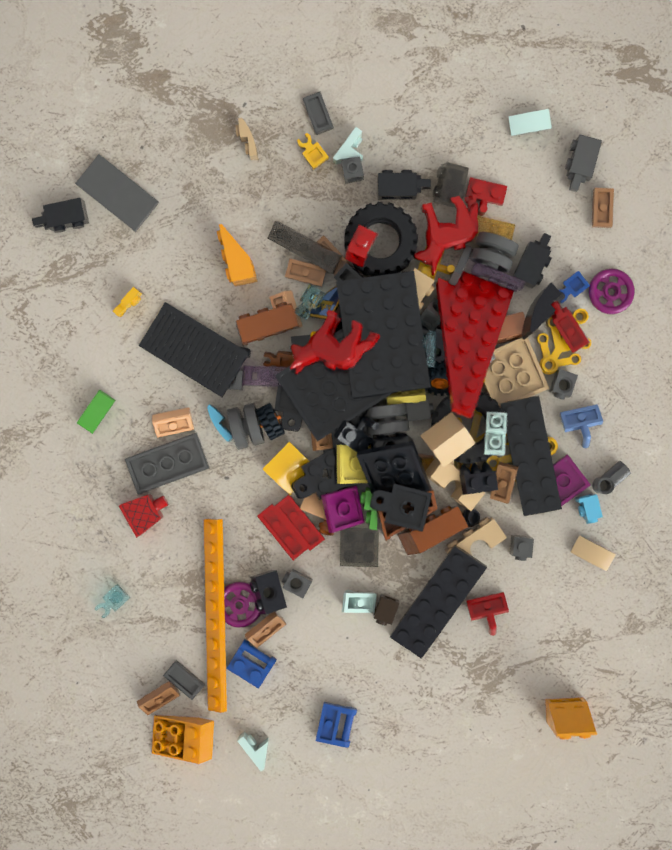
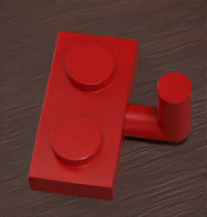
[465,177,507,216]
[466,592,509,636]

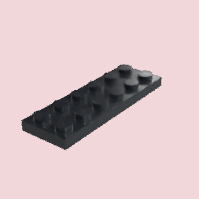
[501,395,562,516]
[390,545,487,659]

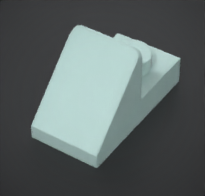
[333,127,363,164]
[342,590,377,613]
[237,732,269,771]

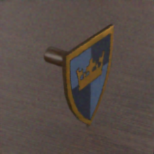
[306,286,339,320]

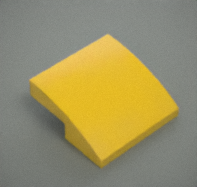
[263,442,310,495]

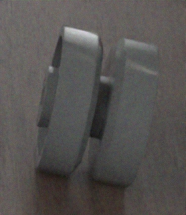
[470,232,519,273]
[227,403,265,450]
[365,403,409,436]

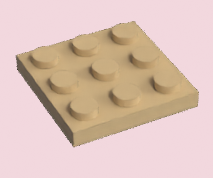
[484,337,550,408]

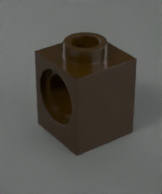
[373,594,400,626]

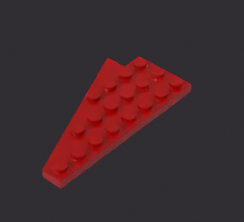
[436,271,514,419]

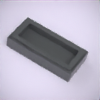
[302,92,334,135]
[448,245,473,285]
[163,660,205,700]

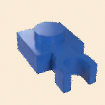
[559,271,590,303]

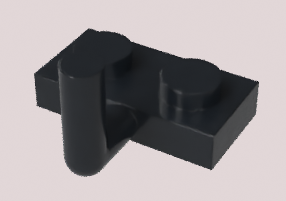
[334,416,379,452]

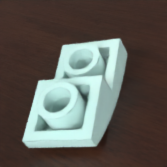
[508,109,552,136]
[484,412,507,456]

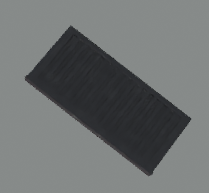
[139,302,250,398]

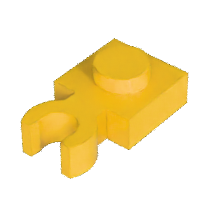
[297,133,329,170]
[112,287,142,318]

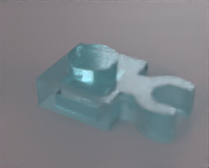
[295,284,325,320]
[423,331,436,367]
[95,584,130,618]

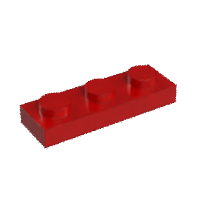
[274,494,325,551]
[257,504,308,560]

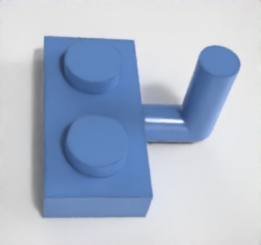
[560,404,603,449]

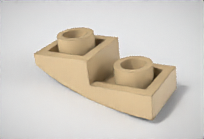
[235,118,259,160]
[571,535,616,571]

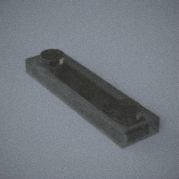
[267,221,342,274]

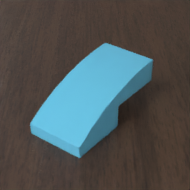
[207,405,233,442]

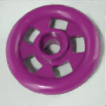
[589,269,635,314]
[224,582,261,628]

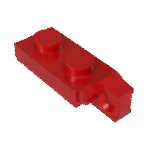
[551,301,590,353]

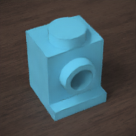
[575,494,603,524]

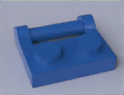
[226,639,277,689]
[316,702,357,748]

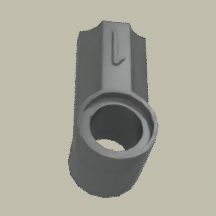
[592,461,631,494]

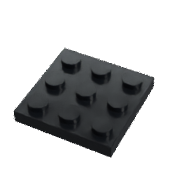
[356,441,431,500]

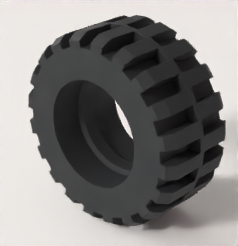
[344,202,418,276]
[431,392,506,464]

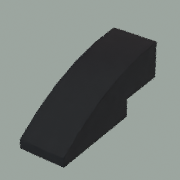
[521,282,562,340]

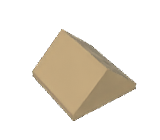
[420,412,476,467]

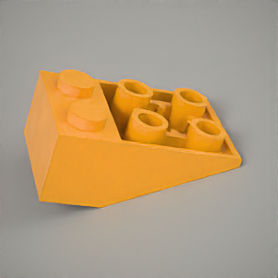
[217,224,257,287]
[545,697,597,740]
[152,715,214,764]

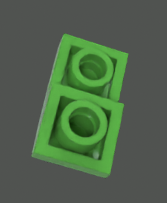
[77,390,116,434]
[360,487,377,530]

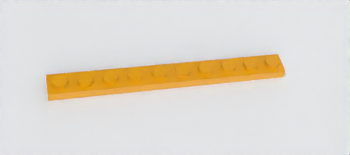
[204,519,227,713]

